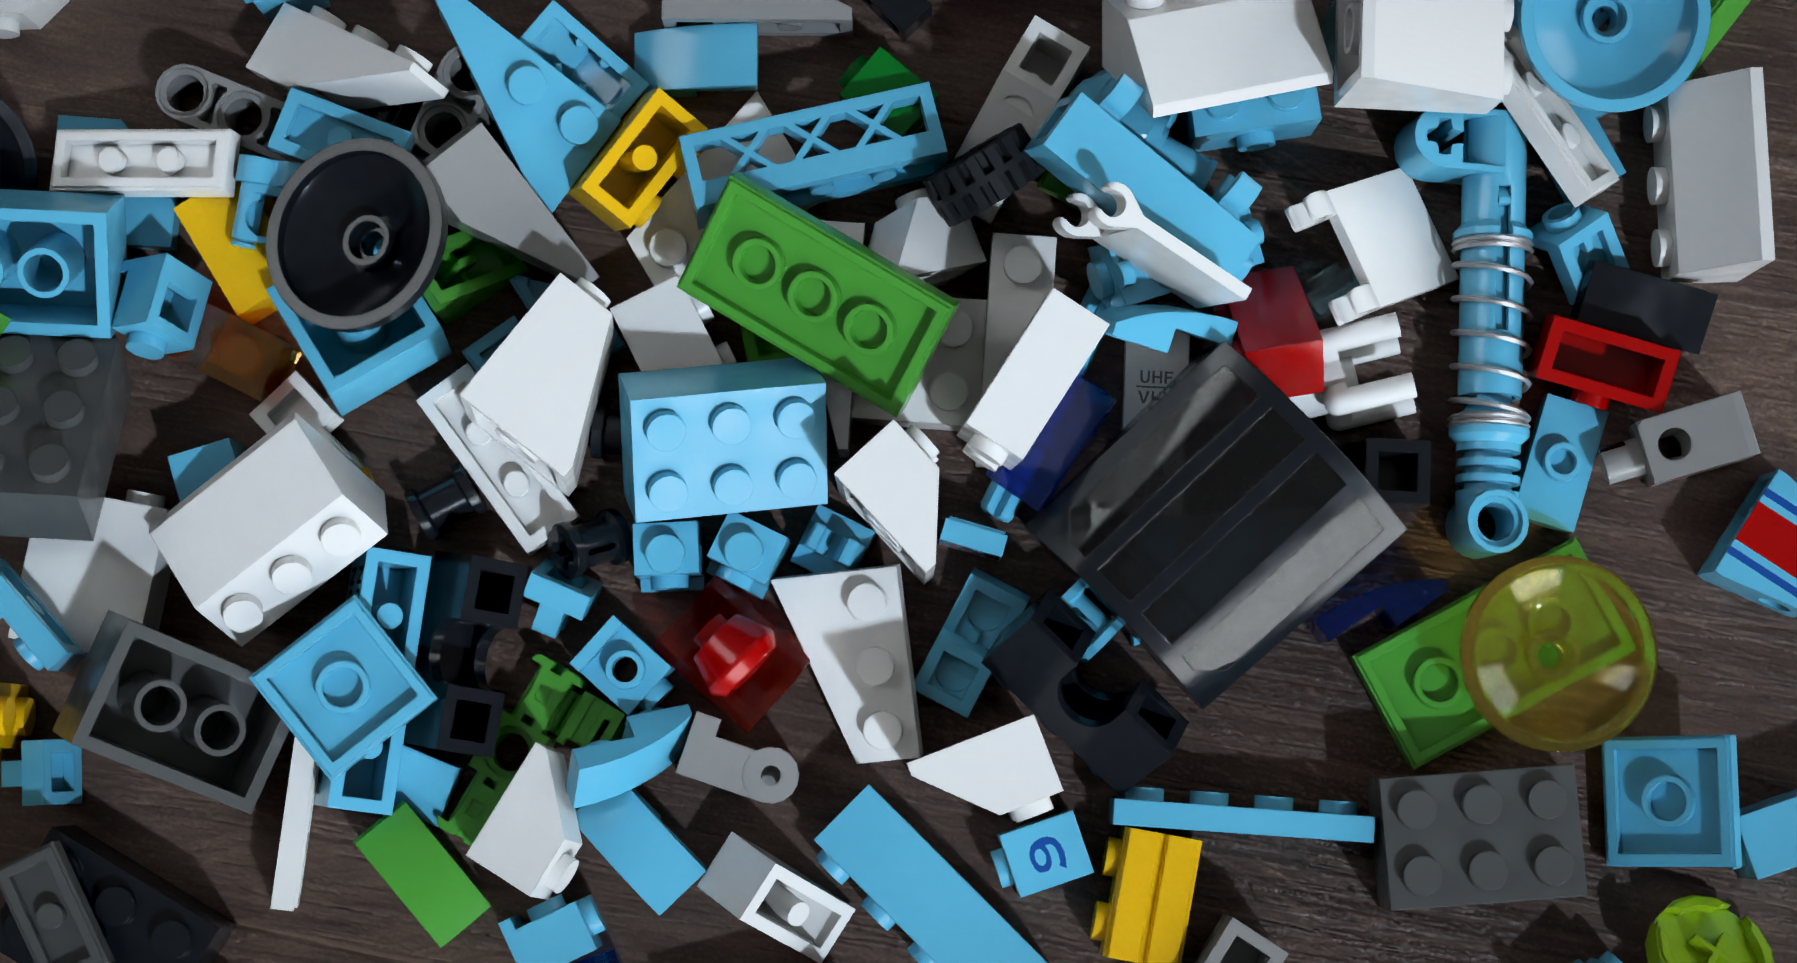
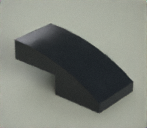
[1569,258,1719,355]

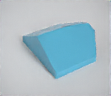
[518,0,649,118]

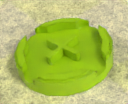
[1645,895,1774,963]

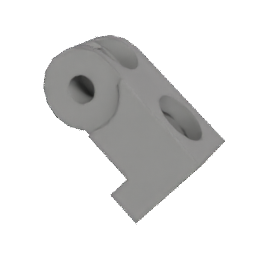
[675,711,799,804]

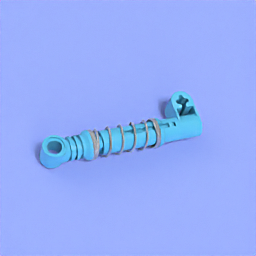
[1394,109,1535,559]

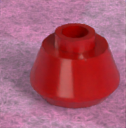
[693,613,777,697]

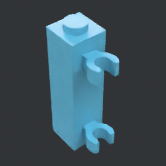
[1023,73,1263,281]

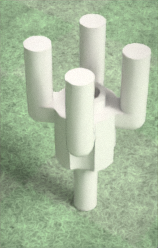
[1203,312,1417,431]

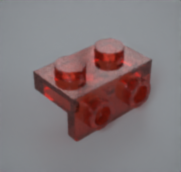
[652,576,810,734]

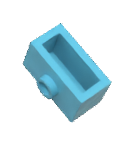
[1181,86,1322,152]

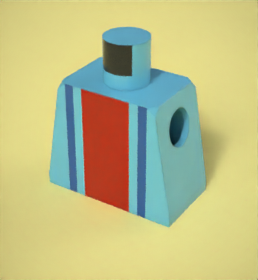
[1697,469,1797,618]

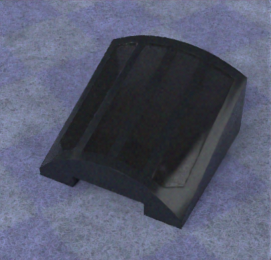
[1024,341,1408,709]

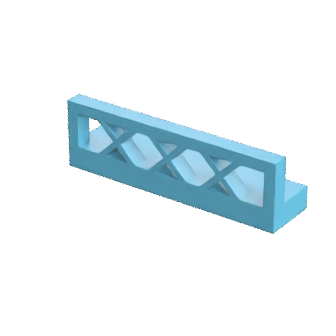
[678,82,948,230]

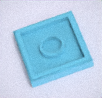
[248,595,439,782]
[1601,735,1742,867]

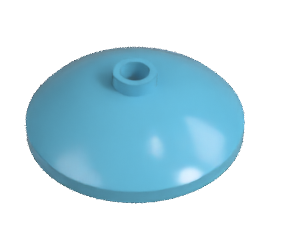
[1518,0,1711,113]

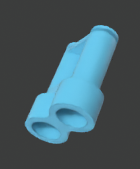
[230,154,302,249]

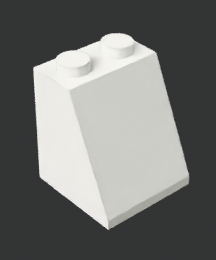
[1334,0,1514,114]
[459,273,615,497]

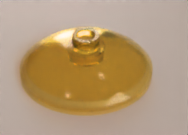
[1459,555,1658,752]

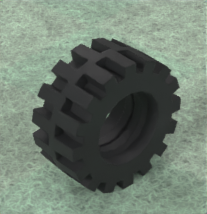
[922,123,1046,227]

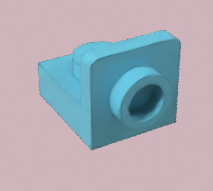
[1529,202,1630,305]

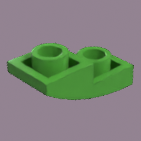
[352,799,491,948]

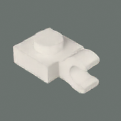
[249,371,363,470]

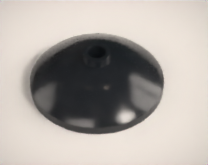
[266,138,448,333]

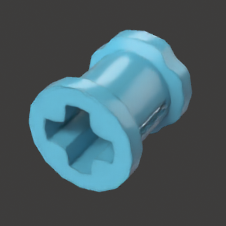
[1060,580,1123,665]

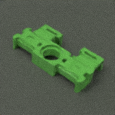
[437,654,628,847]

